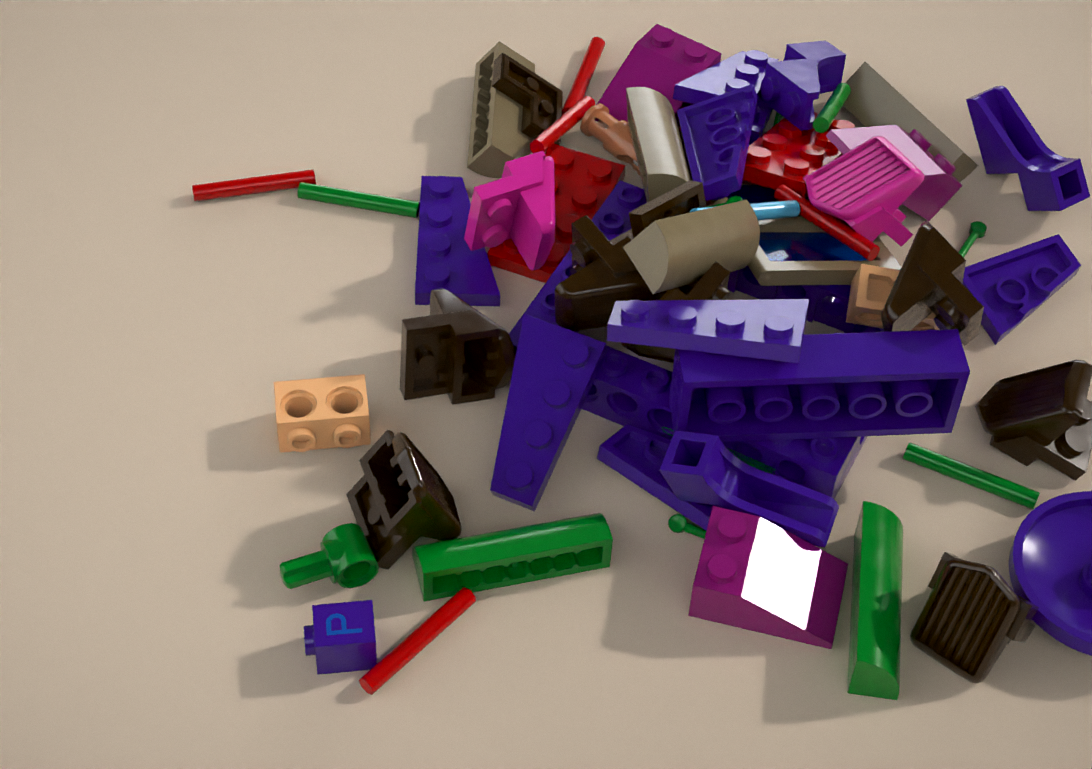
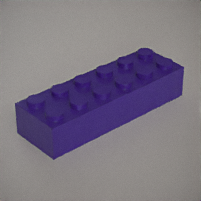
[669,329,970,442]

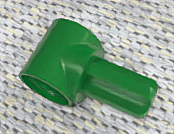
[280,523,379,589]

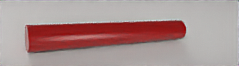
[562,37,605,115]
[530,96,595,153]
[192,169,316,202]
[774,184,880,261]
[359,587,476,695]

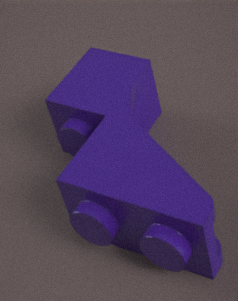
[761,40,846,131]
[966,86,1090,211]
[659,430,839,548]

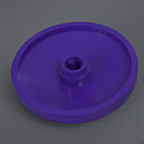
[1009,491,1092,656]

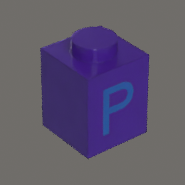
[304,600,377,675]

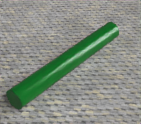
[813,83,851,133]
[298,182,420,218]
[903,442,1040,509]

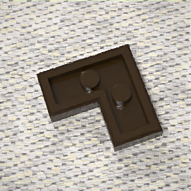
[492,53,563,145]

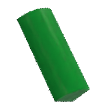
[847,501,903,700]
[412,513,613,602]

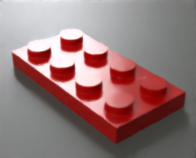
[743,112,856,198]
[487,144,626,283]

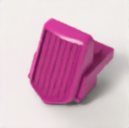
[803,136,924,247]
[464,151,555,271]

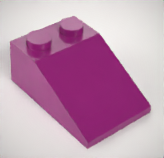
[595,24,722,127]
[825,125,963,221]
[688,506,848,649]

